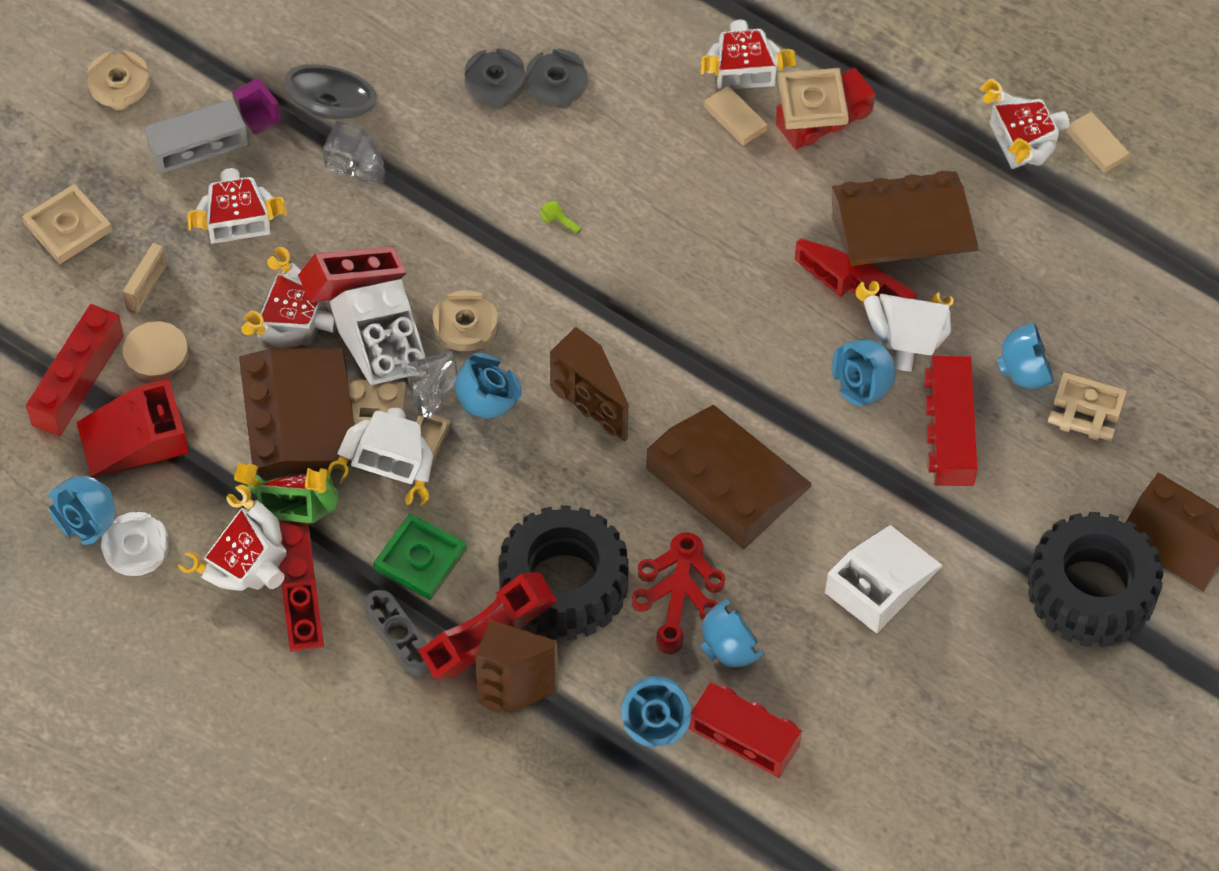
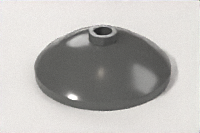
[284,64,377,120]

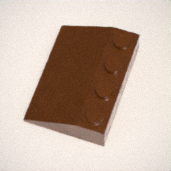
[832,171,978,266]
[239,349,355,482]
[646,404,812,549]

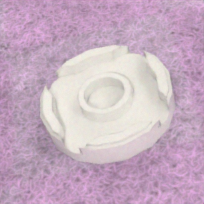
[101,512,169,576]

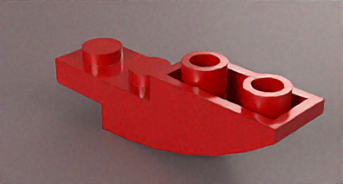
[279,521,324,652]

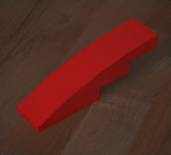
[794,238,917,300]

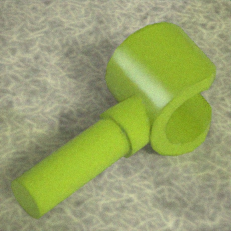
[539,200,582,234]

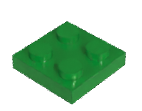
[373,513,467,601]

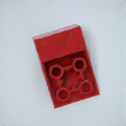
[76,378,189,479]

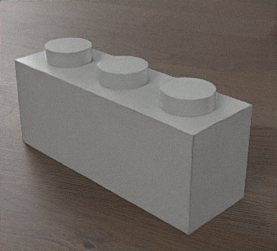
[144,99,248,174]

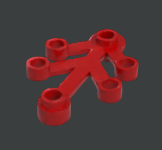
[632,532,725,654]

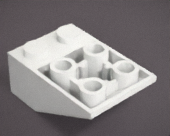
[330,279,430,386]
[825,525,942,634]

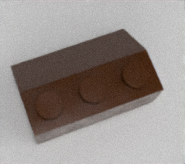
[1125,472,1219,592]
[476,620,558,713]

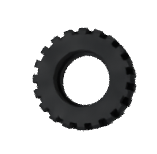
[498,505,629,640]
[1027,512,1164,647]

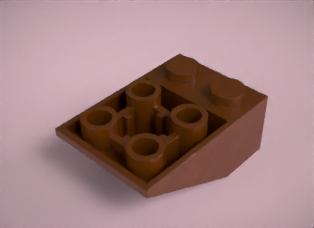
[550,327,629,442]

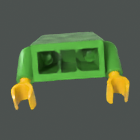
[234,462,338,523]

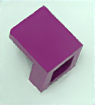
[232,78,281,134]

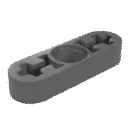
[364,590,429,676]

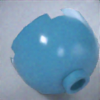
[997,322,1054,389]
[832,339,895,406]
[454,353,522,419]
[48,476,116,545]
[700,598,765,669]
[621,676,691,747]

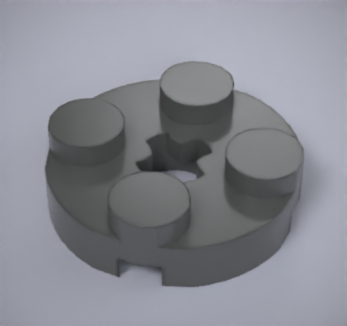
[465,48,526,108]
[526,49,587,108]

